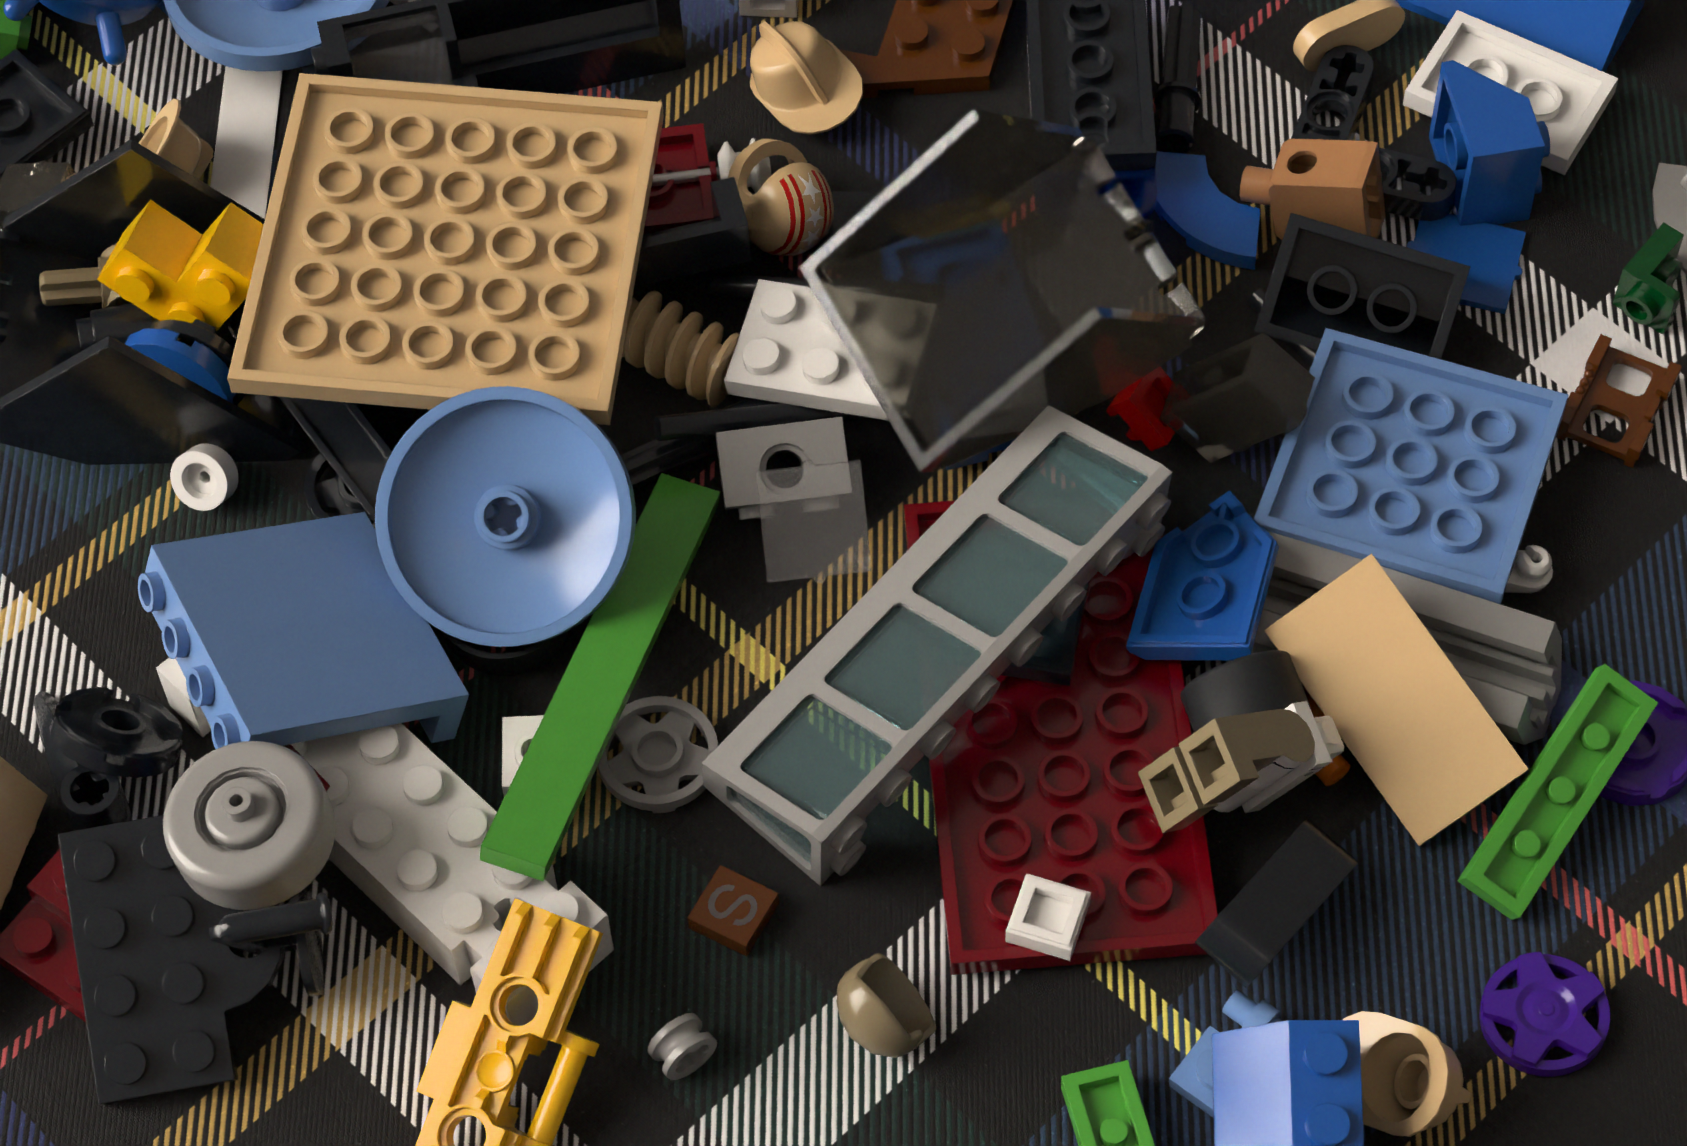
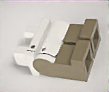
[1138,701,1344,833]

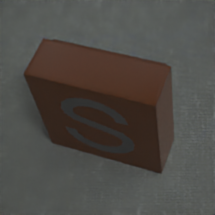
[687,865,779,957]

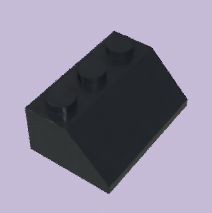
[1254,213,1471,359]

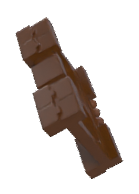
[1556,334,1682,468]

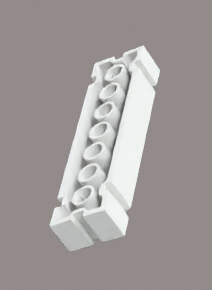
[156,658,614,1026]

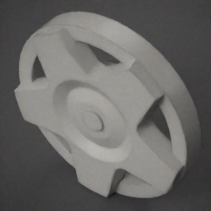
[598,696,718,813]

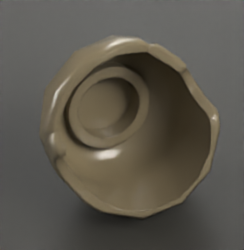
[836,953,936,1058]

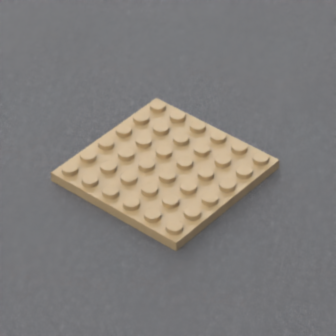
[227,73,664,425]

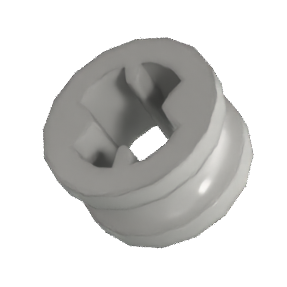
[648,1013,717,1080]

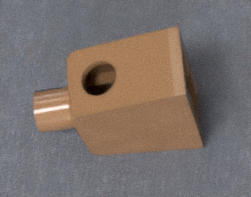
[1240,139,1385,240]

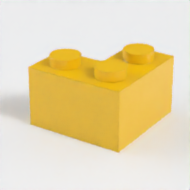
[97,200,264,331]

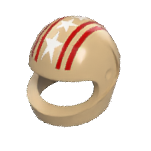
[728,138,834,256]

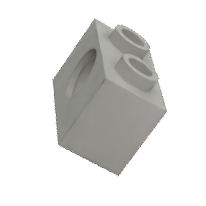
[716,417,852,520]

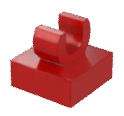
[1106,360,1193,451]

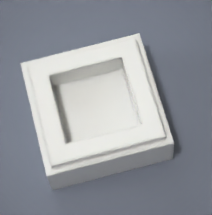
[1005,873,1091,961]

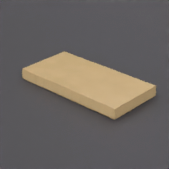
[1264,553,1529,846]

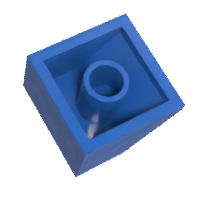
[1429,60,1550,226]

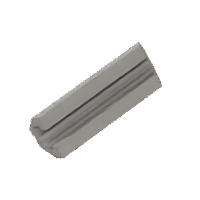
[1251,531,1562,745]

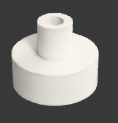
[170,443,238,511]

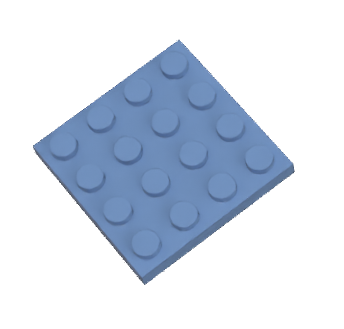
[1254,328,1568,604]

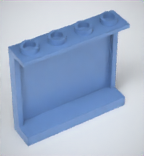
[138,512,469,749]

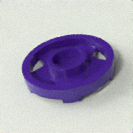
[1479,952,1610,1077]

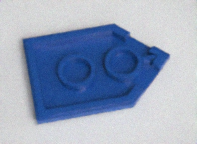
[1126,490,1279,661]

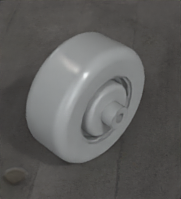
[163,741,336,910]

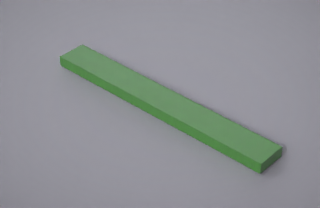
[480,473,720,882]

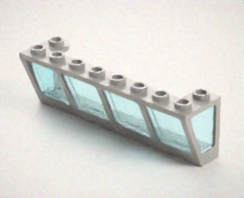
[702,405,1172,886]

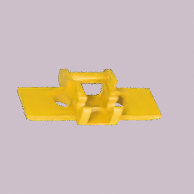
[415,898,603,1146]

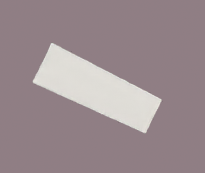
[210,66,283,219]

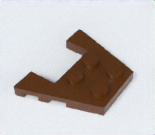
[839,0,1017,99]

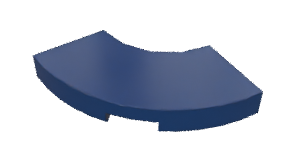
[1145,151,1261,270]

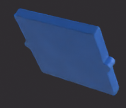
[1406,214,1526,314]

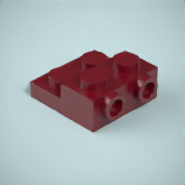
[0,849,86,1022]

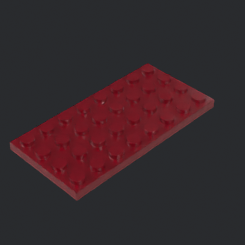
[904,485,1218,975]

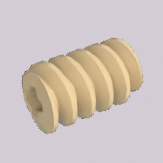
[622,290,740,407]

